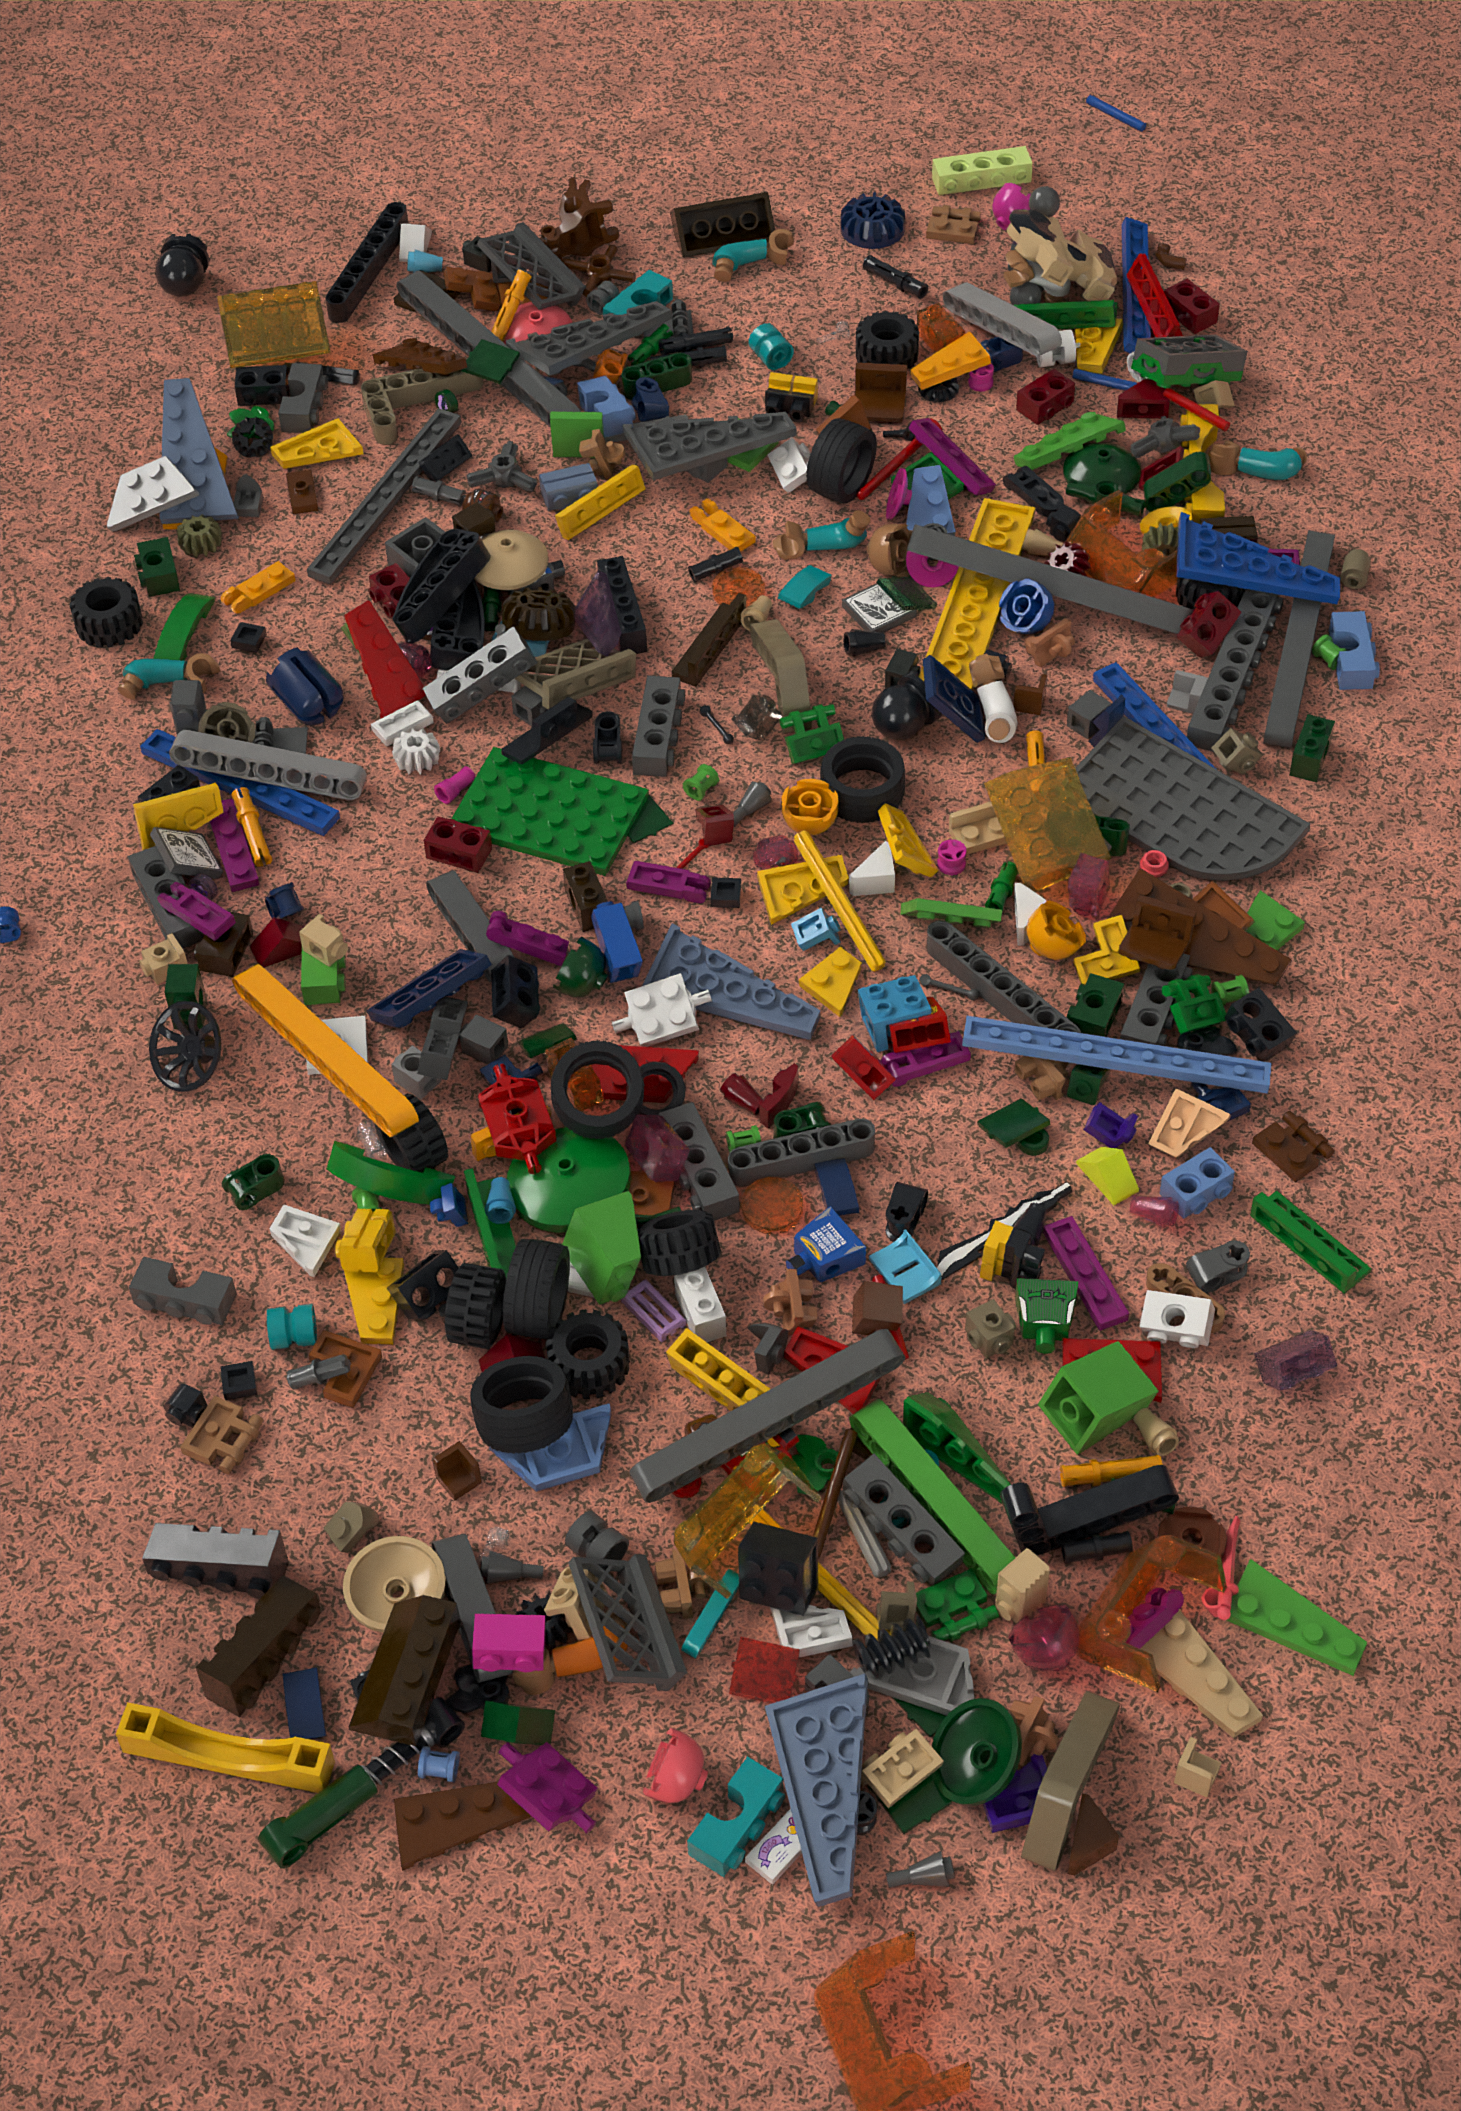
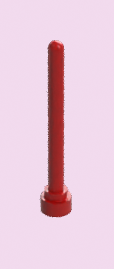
[857,418,942,500]

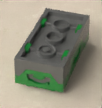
[1131,334,1248,388]

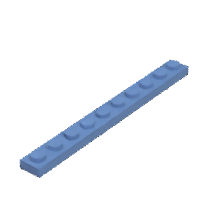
[962,1016,1271,1094]

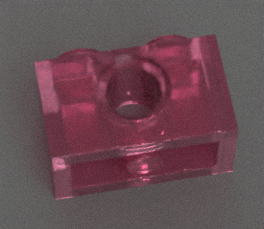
[1068,853,1110,917]
[625,1115,690,1182]

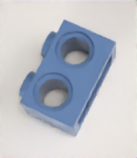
[1159,1147,1235,1219]

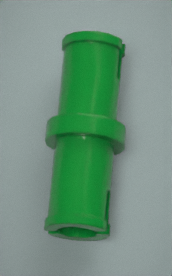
[627,323,673,365]
[985,861,1020,911]

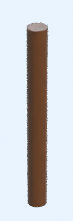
[813,1429,858,1559]

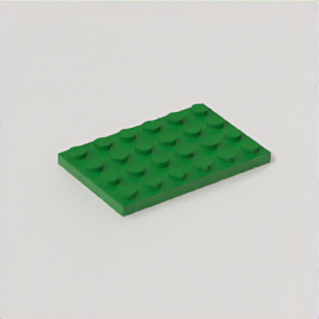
[451,747,649,876]

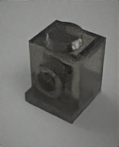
[731,694,783,741]

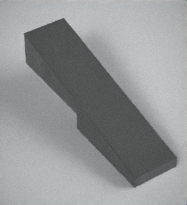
[417,996,468,1080]

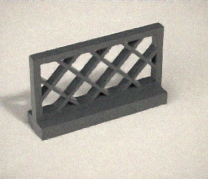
[477,222,586,310]
[568,1554,687,1691]

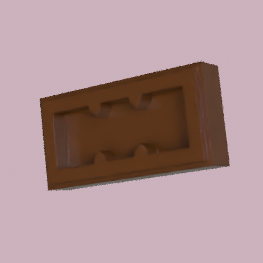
[286,469,319,514]

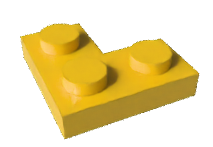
[1074,915,1140,984]

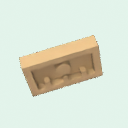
[949,799,1015,855]
[544,1567,608,1641]
[861,1729,944,1808]

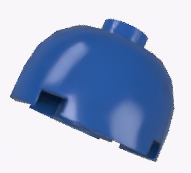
[999,578,1055,634]

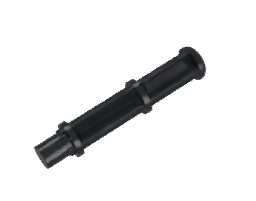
[284,362,360,385]

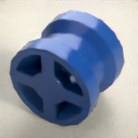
[0,906,21,943]

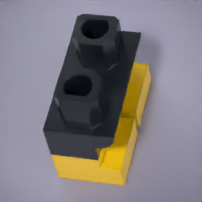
[765,372,818,422]
[980,1220,1045,1290]

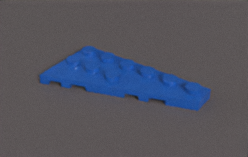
[1177,512,1340,605]

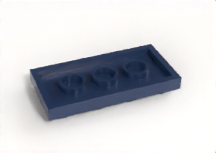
[366,949,492,1028]

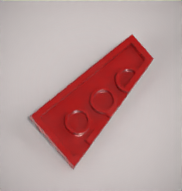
[344,600,426,719]

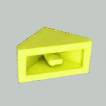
[1076,1147,1139,1206]

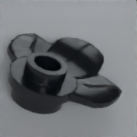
[1177,1026,1238,1056]
[445,1664,510,1713]

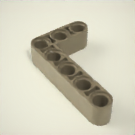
[361,358,484,445]
[750,619,812,734]
[1021,1691,1120,1871]

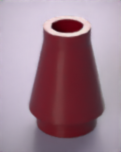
[720,1073,763,1116]

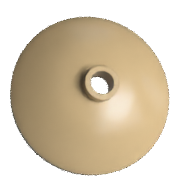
[474,530,548,590]
[343,1536,446,1632]

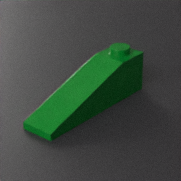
[903,1392,1011,1504]

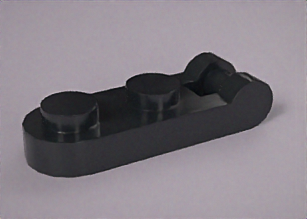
[1003,466,1064,517]

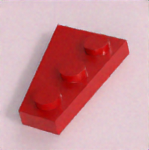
[784,1326,881,1414]

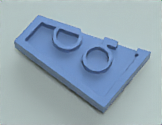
[906,465,956,536]

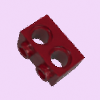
[1164,278,1220,334]
[1016,368,1075,425]
[368,563,410,618]
[1176,591,1241,657]
[423,816,492,873]

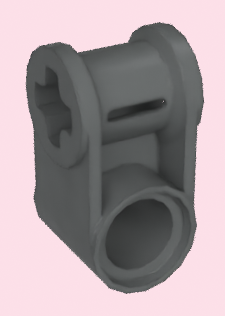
[1185,1240,1250,1294]

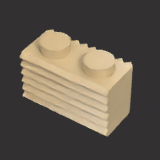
[995,1548,1049,1625]

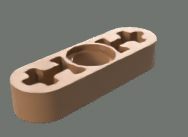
[1146,1263,1225,1333]

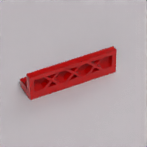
[1126,253,1183,337]

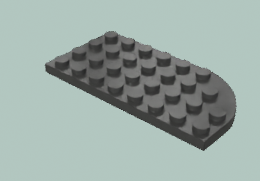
[1055,716,1310,881]

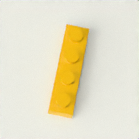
[555,465,646,540]

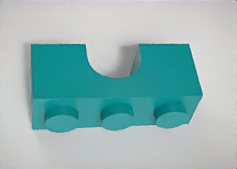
[603,270,673,315]
[687,1756,785,1877]

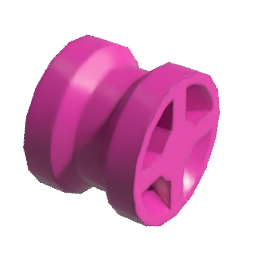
[968,364,994,392]
[937,839,967,875]

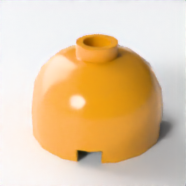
[781,779,838,836]
[1027,900,1086,960]

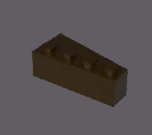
[195,1575,320,1717]

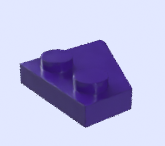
[983,1754,1047,1833]

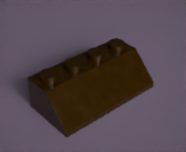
[670,192,775,257]
[348,1595,461,1746]

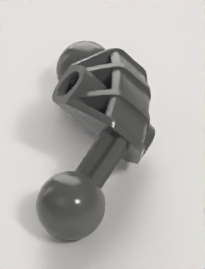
[1008,186,1060,305]

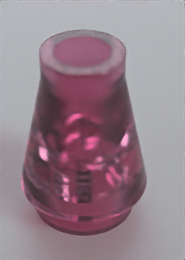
[1130,1195,1179,1228]

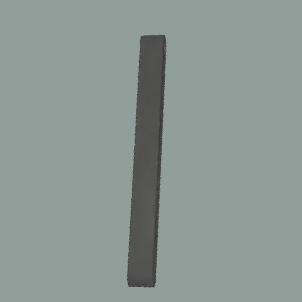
[396,270,581,427]
[907,524,1194,634]
[1263,530,1335,748]

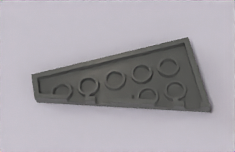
[506,301,672,375]
[623,412,797,481]

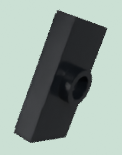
[418,434,473,482]

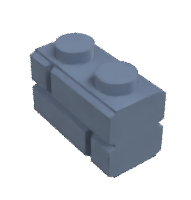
[539,463,598,511]

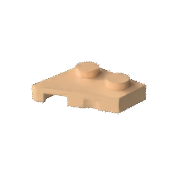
[1148,1089,1231,1159]

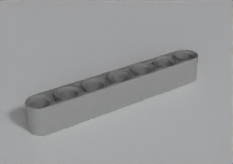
[943,282,1062,357]
[169,730,367,800]

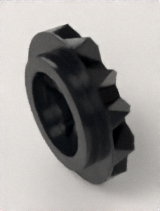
[918,378,959,402]
[232,417,273,458]

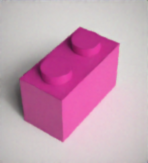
[472,1614,545,1673]

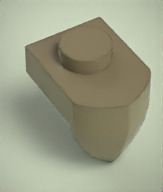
[323,1502,379,1553]

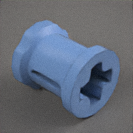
[418,1746,460,1783]

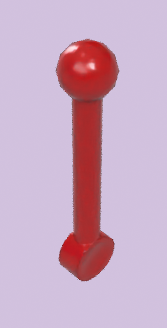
[674,838,709,869]

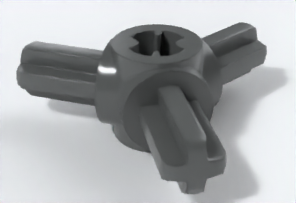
[1130,416,1200,458]
[467,441,537,492]

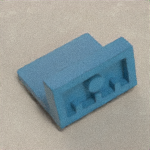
[857,975,931,1052]

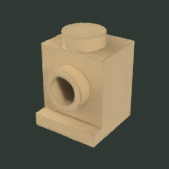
[299,914,348,967]
[139,933,187,984]

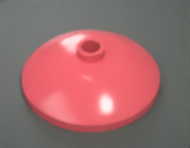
[503,302,573,344]

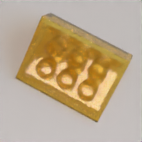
[217,281,330,369]
[984,757,1112,892]

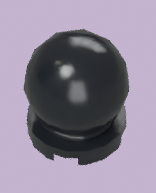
[155,234,211,297]
[871,671,943,740]

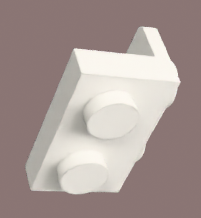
[767,437,810,493]

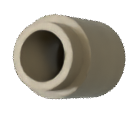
[1340,549,1371,589]

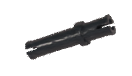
[863,255,928,299]
[658,327,733,355]
[650,345,727,368]

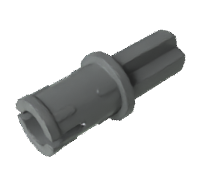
[287,1354,351,1390]

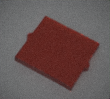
[729,1636,800,1703]

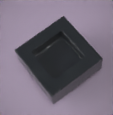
[230,622,267,653]
[710,877,741,908]
[220,1361,258,1400]

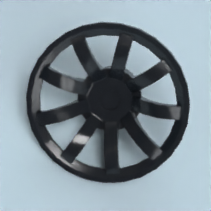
[149,1001,221,1092]

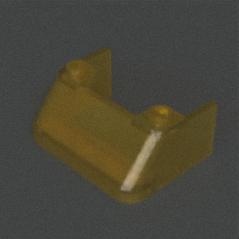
[674,1443,822,1599]

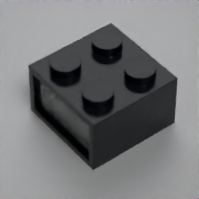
[738,1521,818,1616]

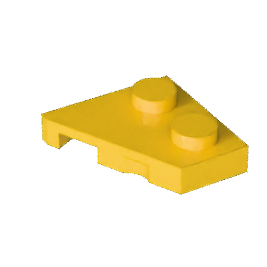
[799,947,862,1017]

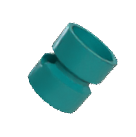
[748,323,794,370]
[266,1303,317,1350]

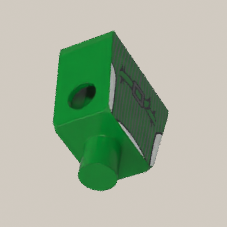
[1015,1278,1078,1354]

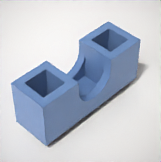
[577,376,636,438]
[1329,611,1380,690]

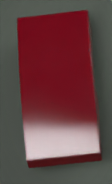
[759,1063,799,1129]

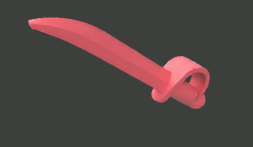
[1201,1516,1240,1620]

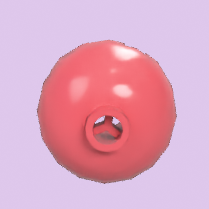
[643,1728,708,1803]

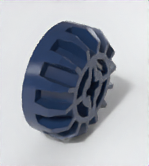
[840,192,905,249]

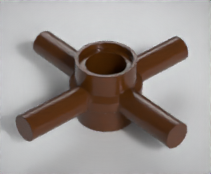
[564,245,636,297]

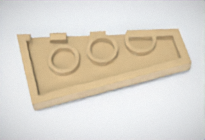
[1134,1609,1263,1738]

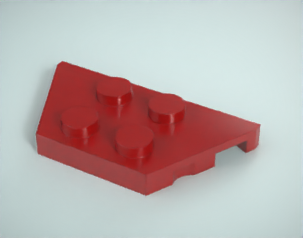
[590,1045,699,1103]

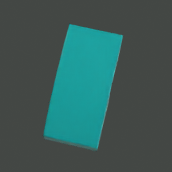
[778,565,832,609]

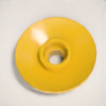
[1140,506,1193,535]

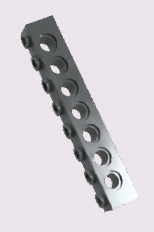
[1187,589,1284,752]

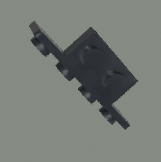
[501,697,593,764]

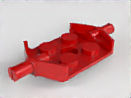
[478,1064,556,1174]

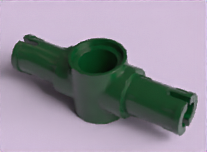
[1066,478,1146,517]

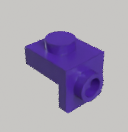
[1083,1102,1138,1148]

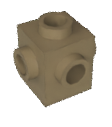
[1211,728,1263,775]
[965,1299,1016,1358]

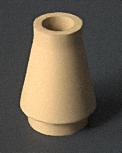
[1022,528,1063,556]
[741,595,772,631]
[1133,1408,1179,1456]

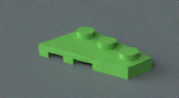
[1246,890,1305,950]
[900,898,1002,928]

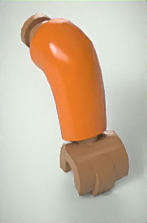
[513,1612,628,1695]

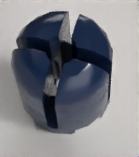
[266,647,344,726]

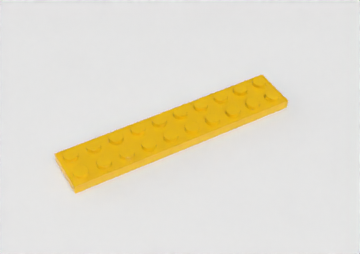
[918,498,1035,691]

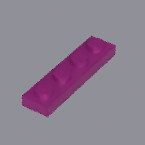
[908,418,996,496]
[209,798,260,892]
[1043,1216,1129,1331]

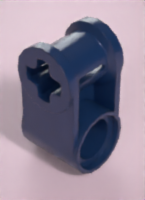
[980,337,1023,372]
[631,377,669,422]
[265,882,305,919]

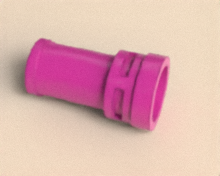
[434,766,476,804]

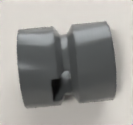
[565,1510,629,1572]

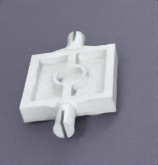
[612,973,712,1047]

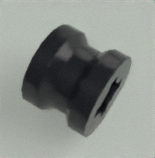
[857,1791,877,1835]

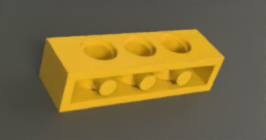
[666,1328,770,1411]

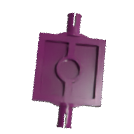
[497,1742,598,1834]

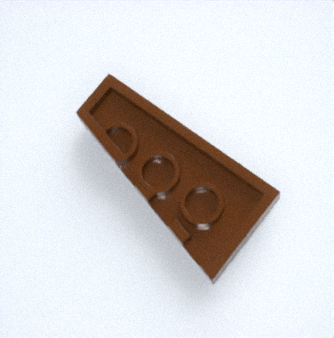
[372,338,467,375]
[393,1781,532,1871]

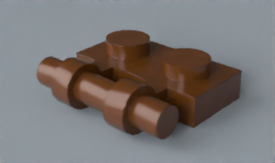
[1252,1111,1335,1183]

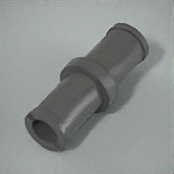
[412,476,466,506]

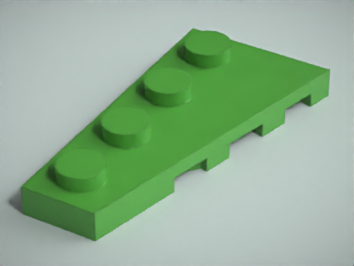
[1013,412,1126,470]
[1226,1559,1367,1676]

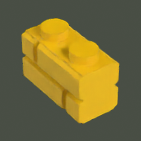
[335,1209,396,1272]

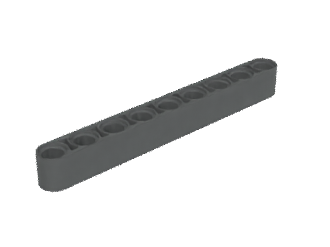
[629,1329,906,1503]

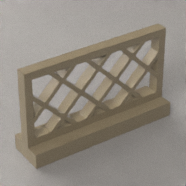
[515,636,636,710]

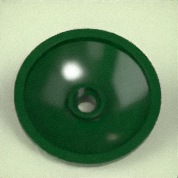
[1063,442,1141,494]
[932,1698,1022,1806]

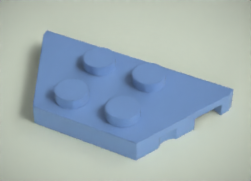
[489,1403,611,1492]

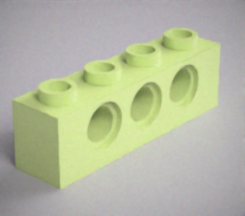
[932,146,1033,195]

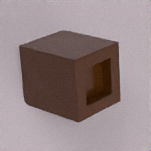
[1014,674,1048,716]
[432,1441,482,1501]

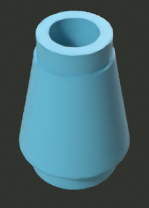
[407,250,443,273]

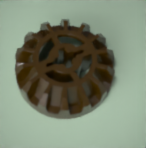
[502,587,575,641]

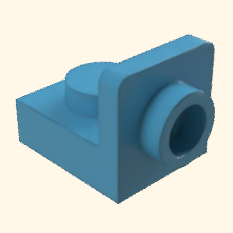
[791,908,841,951]

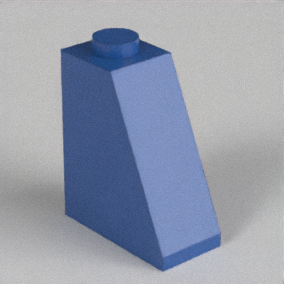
[591,901,643,983]

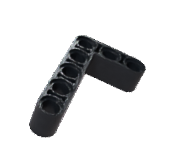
[1000,1465,1179,1555]

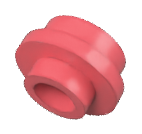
[1139,850,1169,877]

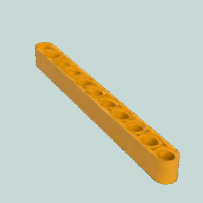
[232,964,419,1137]

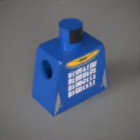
[786,1206,866,1282]

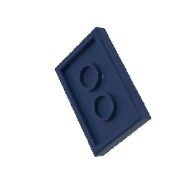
[922,655,985,743]

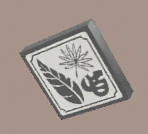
[842,579,917,633]
[150,827,223,879]

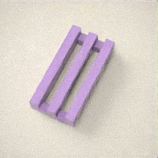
[621,1279,686,1343]

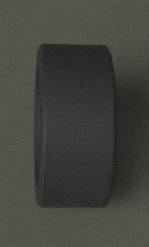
[626,1061,686,1122]

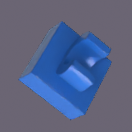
[430,1183,468,1227]

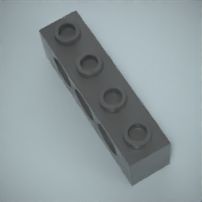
[423,626,538,724]
[632,675,685,777]
[127,846,204,949]
[1120,954,1193,1046]
[656,1102,740,1221]
[842,1454,965,1586]

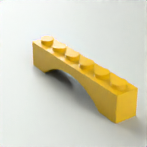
[1180,404,1225,523]
[116,1702,335,1793]

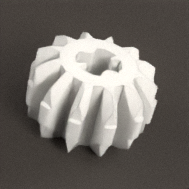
[392,728,440,775]

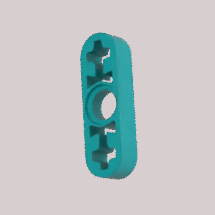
[681,1568,739,1659]

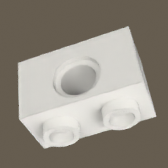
[674,1267,727,1342]
[1140,1290,1215,1348]

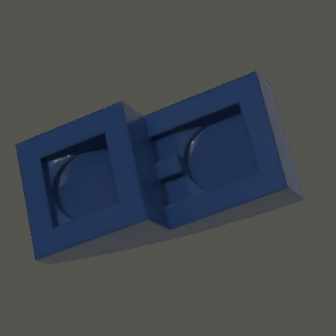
[1088,694,1126,747]
[815,1158,859,1216]
[282,1667,327,1740]

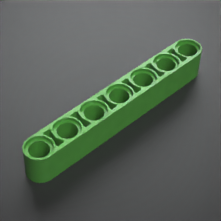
[849,1399,1015,1594]

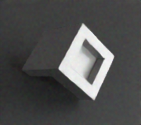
[1167,670,1208,714]

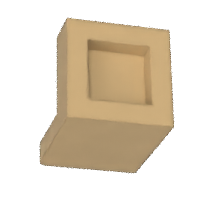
[1193,380,1235,409]
[1174,1737,1222,1797]

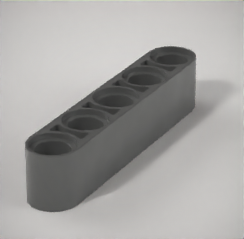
[426,870,514,982]
[728,1118,875,1187]
[431,1533,513,1683]

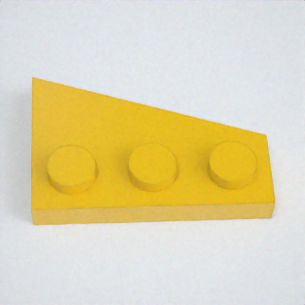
[1075,318,1123,374]
[133,783,224,850]
[757,855,849,925]

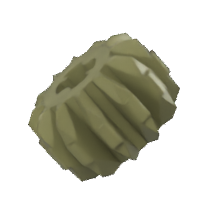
[177,514,222,558]
[1142,523,1178,568]

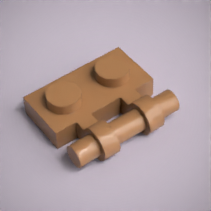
[926,205,981,244]
[180,1395,264,1474]

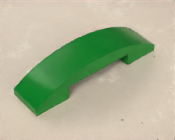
[153,593,215,661]
[326,1141,455,1205]

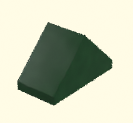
[481,1701,555,1745]

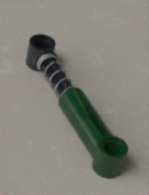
[258,1697,465,1869]

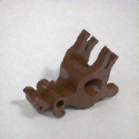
[539,177,620,263]

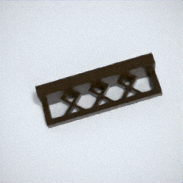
[672,593,746,687]

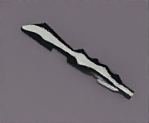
[937,1182,1072,1281]

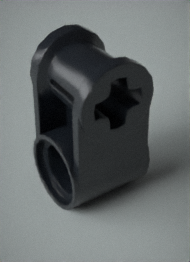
[593,711,622,764]
[885,1182,928,1242]

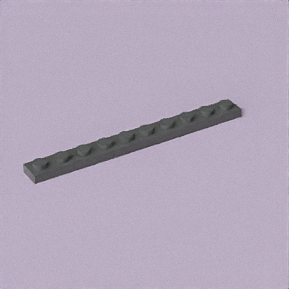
[307,408,462,585]

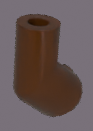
[1155,243,1187,270]

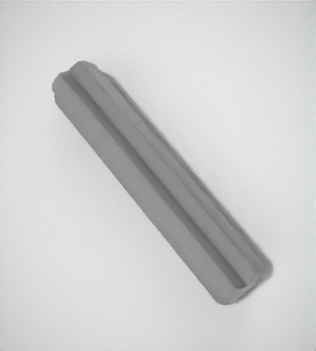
[837,1490,891,1578]

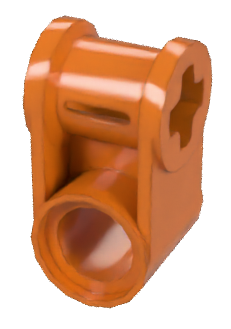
[592,348,628,384]

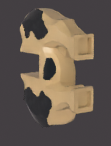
[1007,209,1117,301]

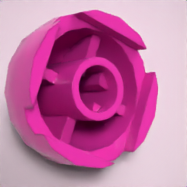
[992,183,1031,230]

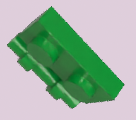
[779,704,844,764]
[1162,974,1226,1034]
[916,1568,999,1643]

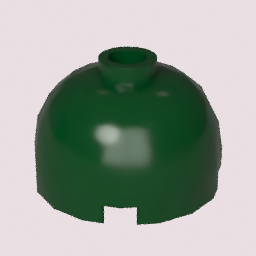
[553,936,608,998]

